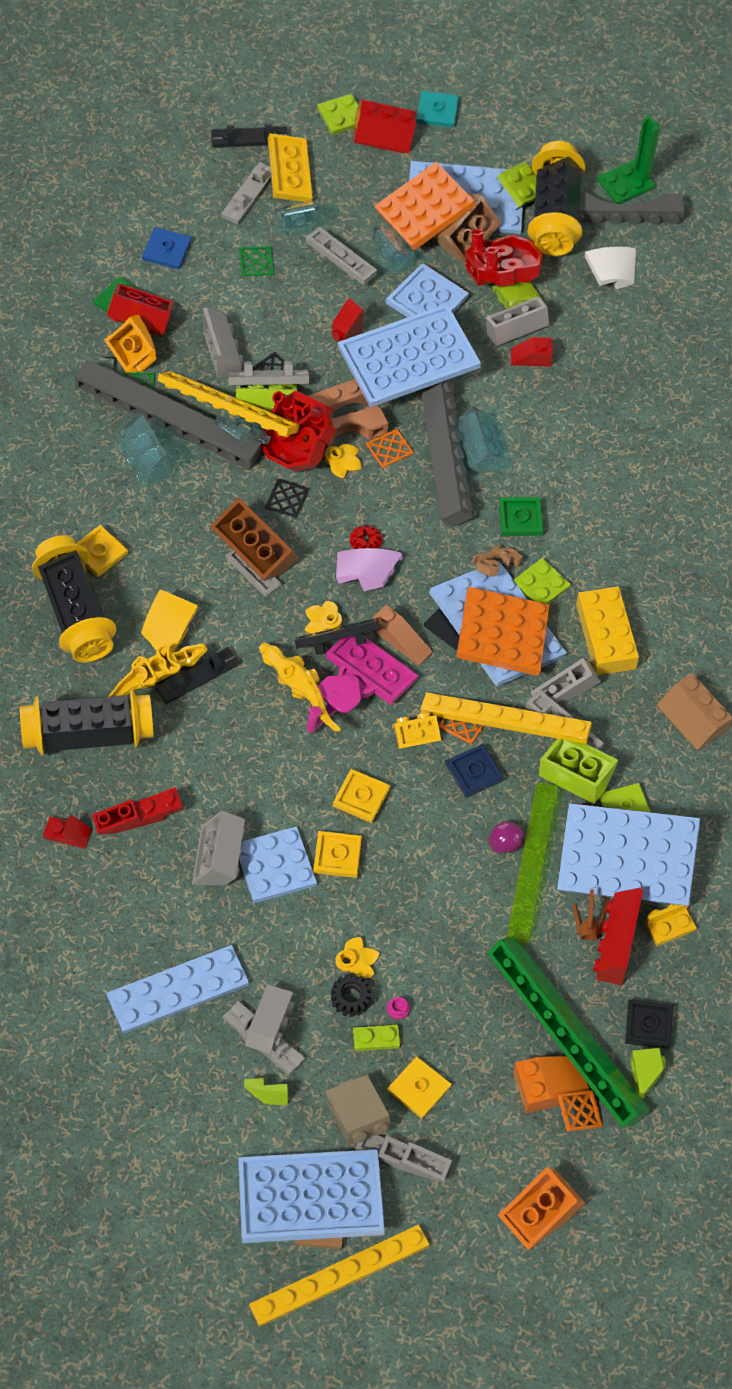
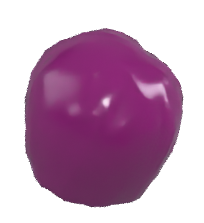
[488,821,526,853]

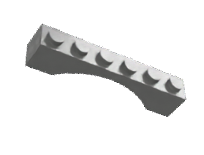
[579,192,684,224]

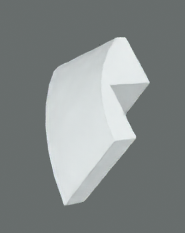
[585,247,636,289]

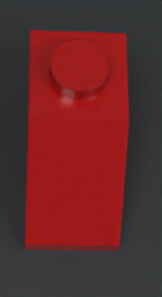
[331,298,364,342]
[511,337,553,367]

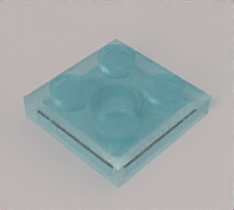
[214,415,271,444]

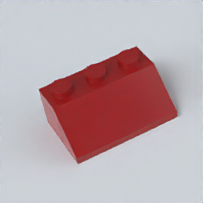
[353,99,416,154]
[106,283,174,335]

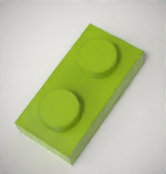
[353,1025,400,1051]

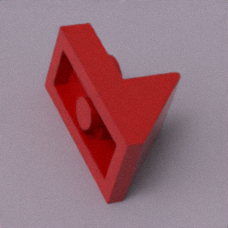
[43,815,92,849]

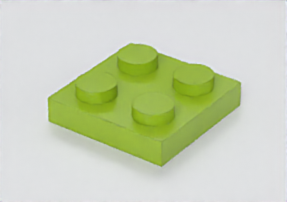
[317,94,358,135]
[497,161,536,208]
[513,558,571,604]

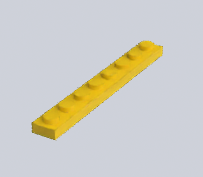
[158,371,300,437]
[420,692,592,744]
[249,1225,429,1327]

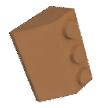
[434,193,501,264]
[657,673,732,751]

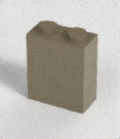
[325,1075,391,1146]

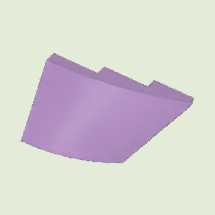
[336,548,403,591]

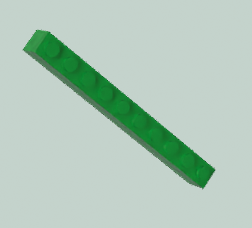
[487,937,651,1128]

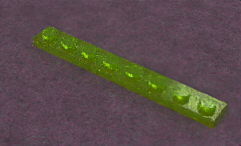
[506,782,558,944]

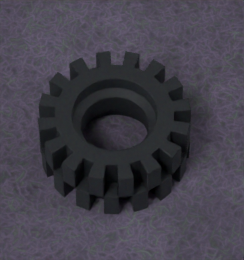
[331,973,372,1017]

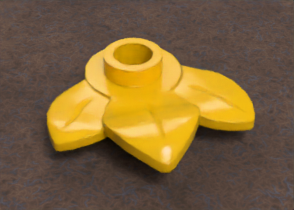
[324,444,362,479]
[304,601,343,634]
[336,937,379,979]

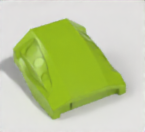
[493,282,543,308]

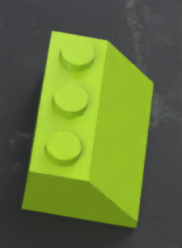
[236,384,297,413]
[539,739,618,804]

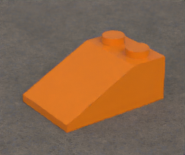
[513,1056,590,1113]
[498,1167,585,1250]

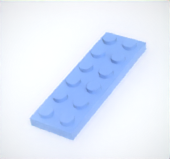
[106,945,249,1034]

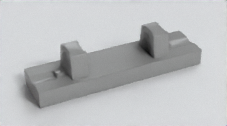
[221,162,272,225]
[306,227,377,286]
[228,361,309,385]
[525,690,604,750]
[223,1001,305,1076]

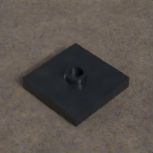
[424,608,459,650]
[625,999,673,1049]

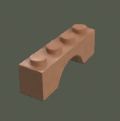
[308,379,369,415]
[307,405,388,453]

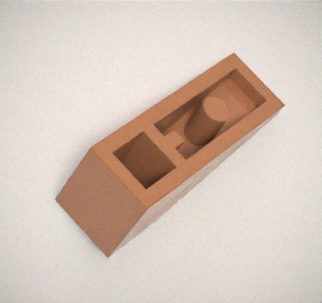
[372,605,433,666]

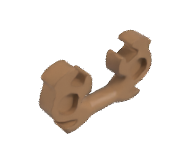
[472,545,522,577]

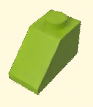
[630,1048,666,1100]

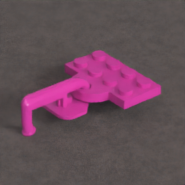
[307,635,418,733]

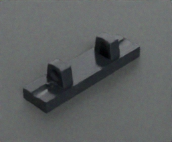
[211,123,288,148]
[295,617,380,655]
[156,647,239,704]

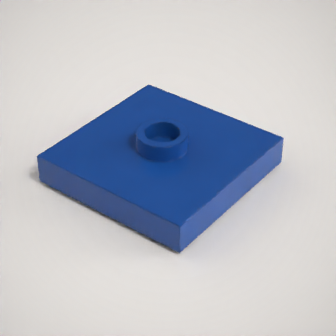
[142,227,191,270]

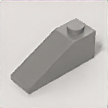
[530,658,601,703]

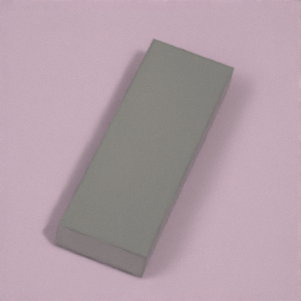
[225,550,282,598]

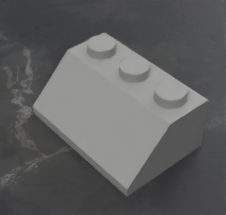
[203,308,244,378]
[192,811,245,885]

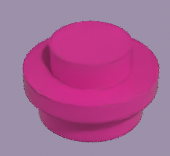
[387,997,410,1019]

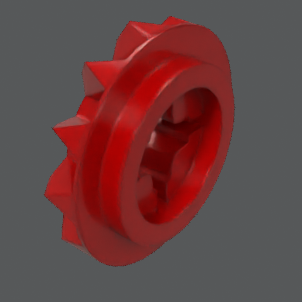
[349,524,382,549]

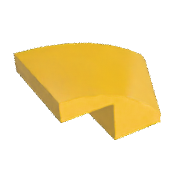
[141,589,198,653]

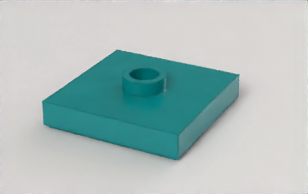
[416,91,458,128]

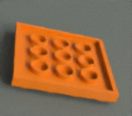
[374,162,477,251]
[456,586,549,676]

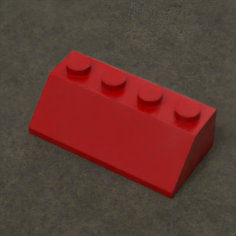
[593,888,643,986]

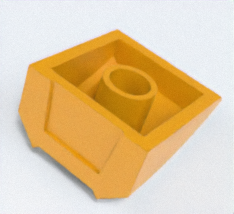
[104,315,156,372]

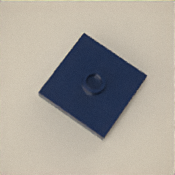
[445,744,504,798]

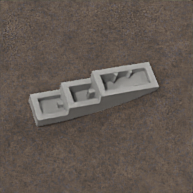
[354,1135,452,1182]

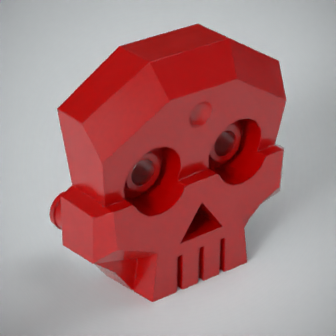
[465,229,543,287]
[258,390,336,472]

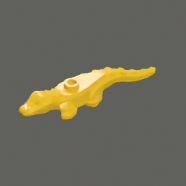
[259,643,341,732]
[107,644,207,697]

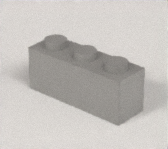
[486,296,549,346]
[245,984,295,1054]

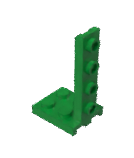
[596,115,660,204]

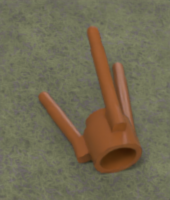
[572,889,610,941]

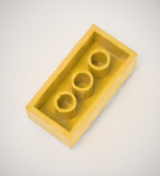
[576,587,639,675]

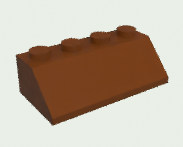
[210,497,299,581]

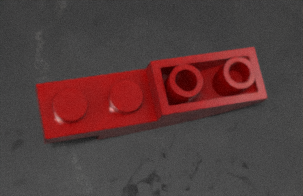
[92,787,184,835]

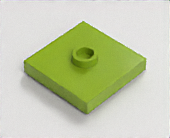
[599,783,651,813]

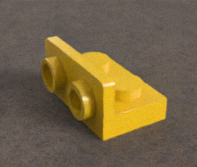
[392,712,441,749]
[645,904,697,946]

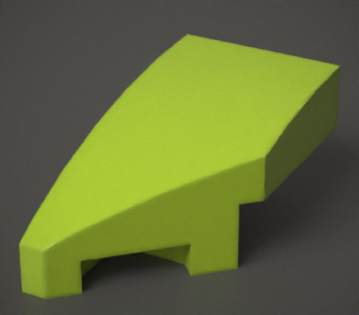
[244,1078,288,1105]

